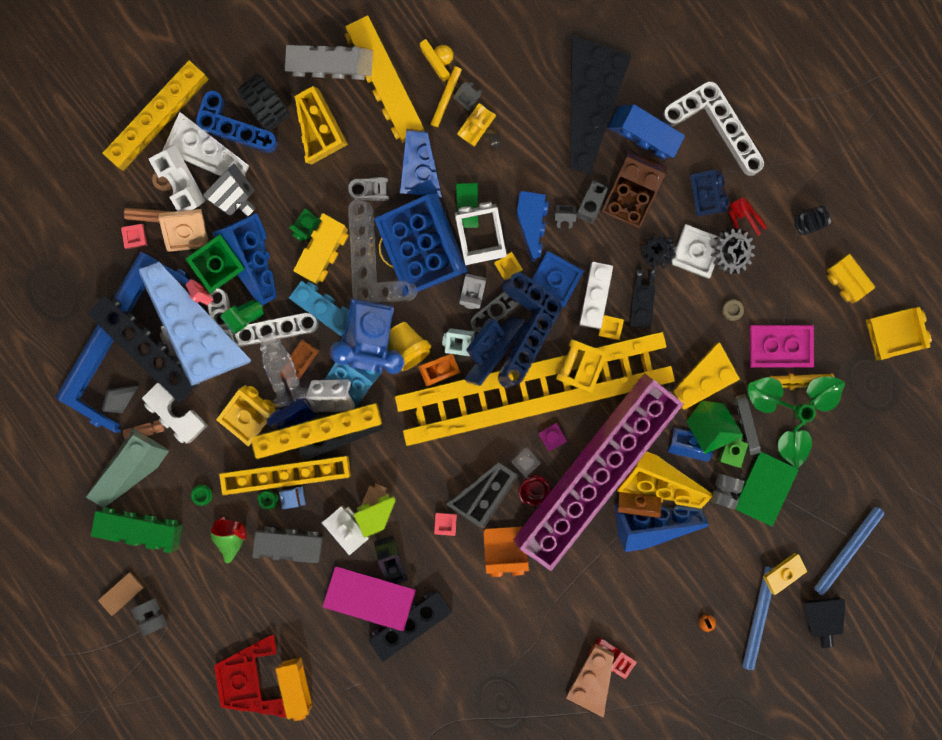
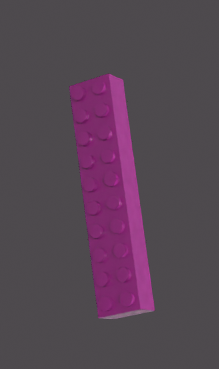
[513,373,684,571]

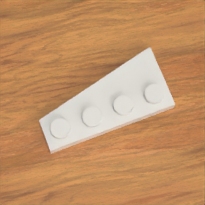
[163,112,249,176]

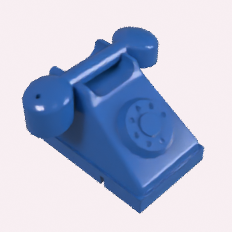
[330,298,405,374]

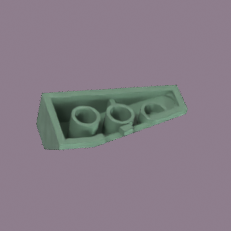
[86,428,169,507]

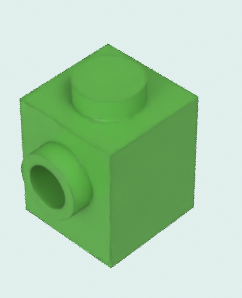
[717,437,748,468]

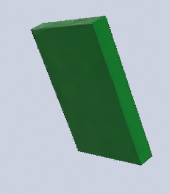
[736,452,799,526]

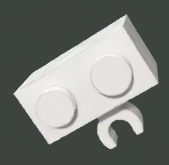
[322,505,370,555]

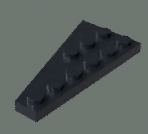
[570,35,632,176]

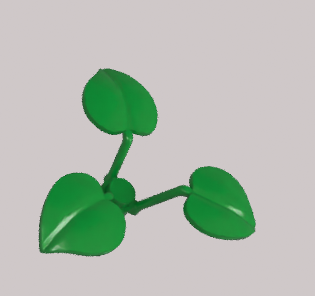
[748,376,845,468]

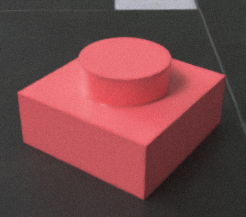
[121,224,147,249]
[186,279,213,305]
[434,513,457,536]

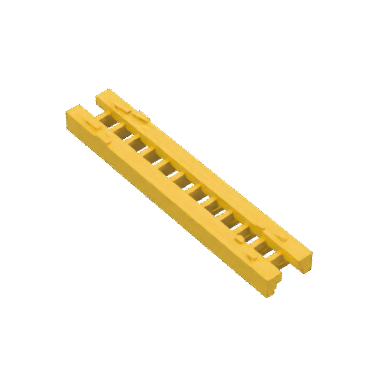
[395,332,675,446]

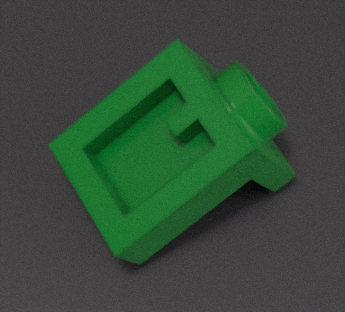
[289,209,322,242]

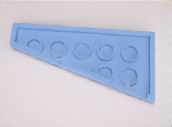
[139,262,251,386]

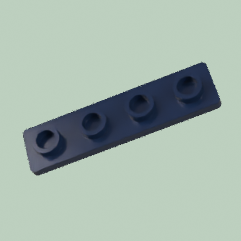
[464,317,527,386]

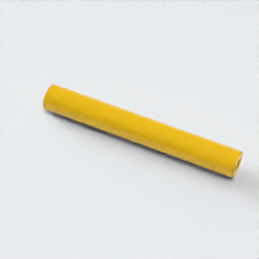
[430,66,462,128]

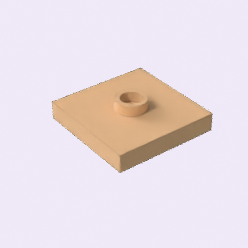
[159,209,209,252]

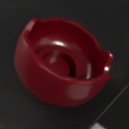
[518,474,551,507]

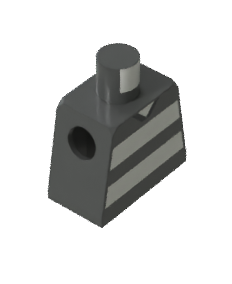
[202,164,256,217]

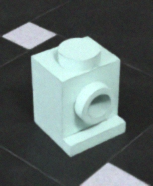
[442,328,476,356]

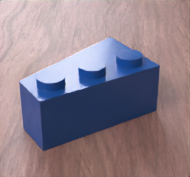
[607,104,685,160]

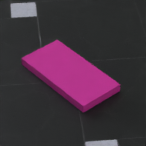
[323,566,416,631]

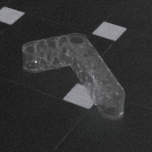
[348,199,417,303]

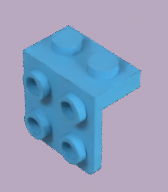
[325,362,381,409]

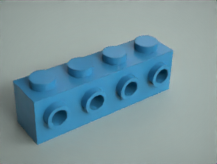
[289,281,348,337]

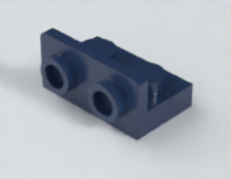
[690,170,728,217]

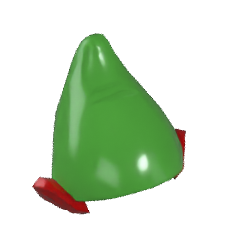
[210,517,247,563]

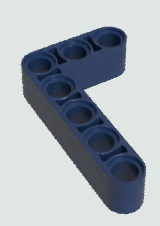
[498,272,562,388]

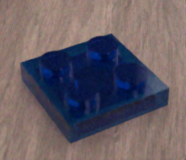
[266,398,316,431]

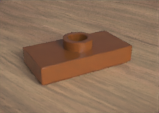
[278,339,320,386]
[618,492,661,518]

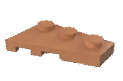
[566,644,614,718]

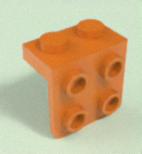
[484,527,529,577]

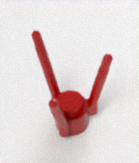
[729,197,767,236]

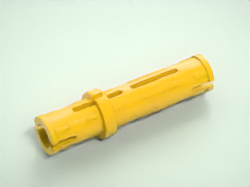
[770,373,835,390]

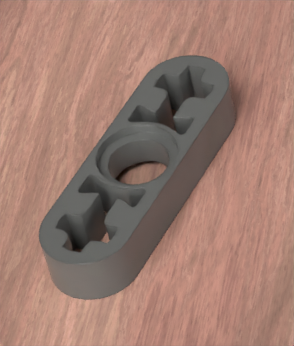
[471,292,520,333]
[734,394,761,455]

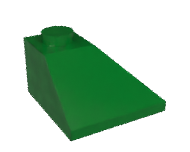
[186,235,245,294]

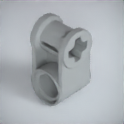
[348,177,389,201]

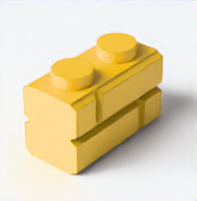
[826,254,875,303]

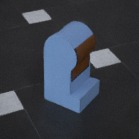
[279,486,306,509]

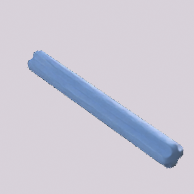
[814,507,884,595]
[742,566,773,670]

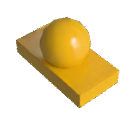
[420,39,453,82]

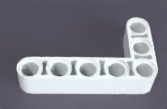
[662,82,764,176]
[208,288,319,347]

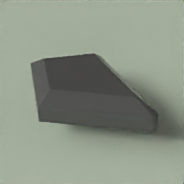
[102,384,139,413]

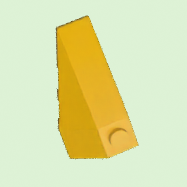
[617,451,712,509]

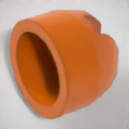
[698,614,716,632]

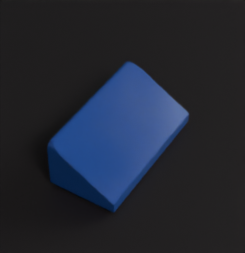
[668,427,713,462]

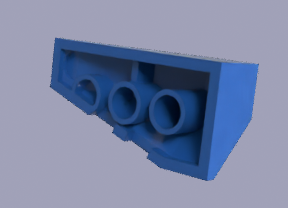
[213,213,277,305]
[615,503,709,552]

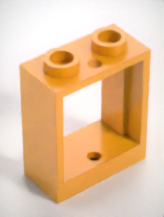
[276,657,313,721]

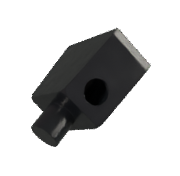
[801,597,845,648]

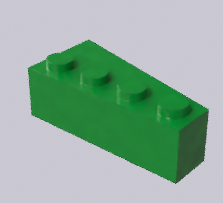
[91,507,183,553]

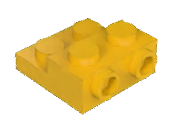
[216,385,277,447]

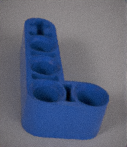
[196,91,278,153]

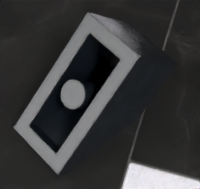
[373,535,408,584]

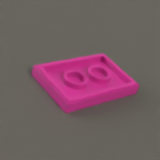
[749,325,814,367]

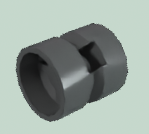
[710,473,745,510]
[130,598,168,637]

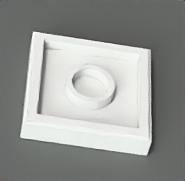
[671,224,720,279]

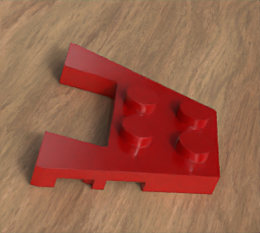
[214,634,287,718]

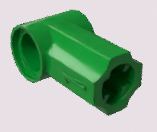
[221,300,264,334]

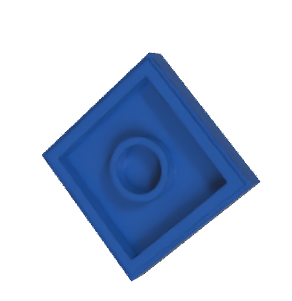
[532,251,584,308]

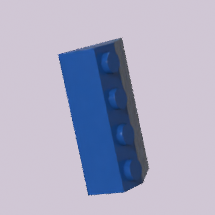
[374,194,468,297]

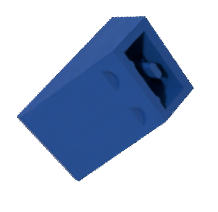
[516,191,549,262]

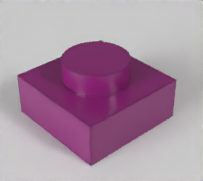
[538,423,567,452]

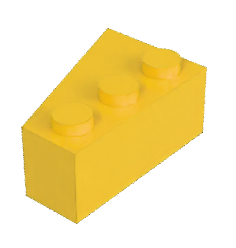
[295,86,348,164]
[293,213,349,285]
[671,342,740,410]

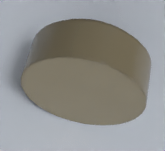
[722,299,744,321]

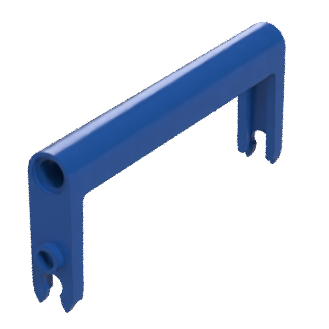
[55,251,190,433]

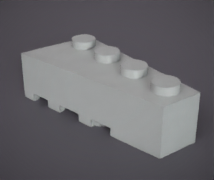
[285,45,373,80]

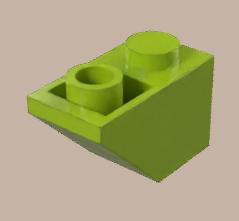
[354,494,396,538]

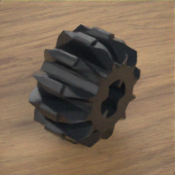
[793,205,831,235]
[641,234,677,270]

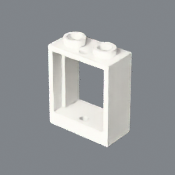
[454,202,507,265]

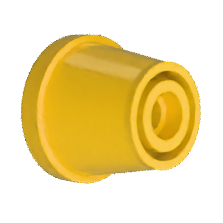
[387,322,431,371]

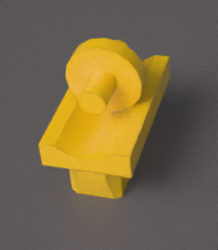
[457,103,496,147]

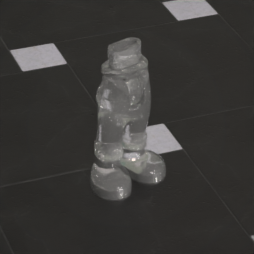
[259,332,309,408]

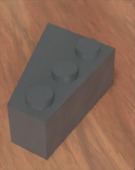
[446,463,519,528]
[252,526,323,563]

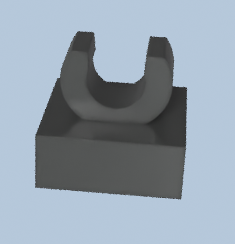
[453,82,482,111]
[555,204,577,229]

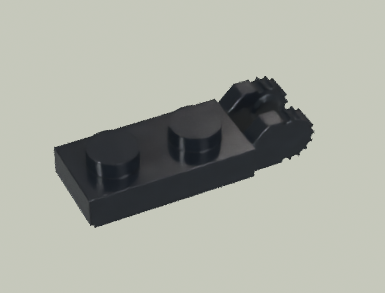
[630,268,655,329]

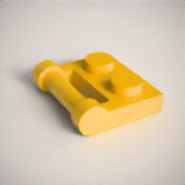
[556,340,608,393]

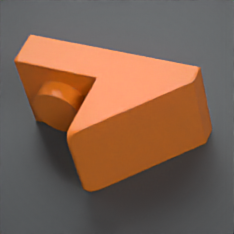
[419,354,461,386]

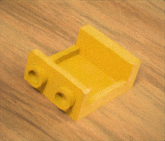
[866,306,932,361]

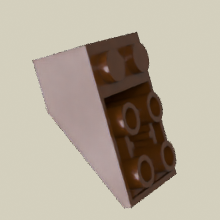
[602,150,668,229]

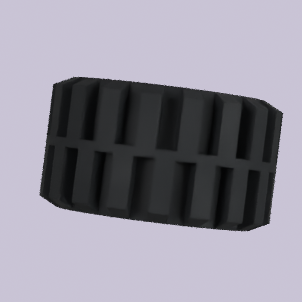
[237,73,290,131]

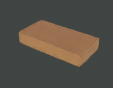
[98,572,145,616]

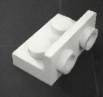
[306,380,355,412]

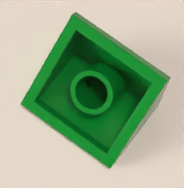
[686,401,743,454]

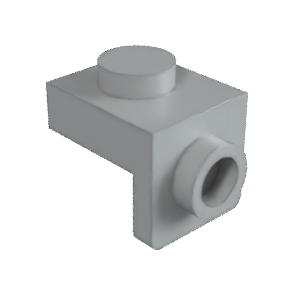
[459,273,487,309]

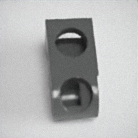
[576,180,608,224]

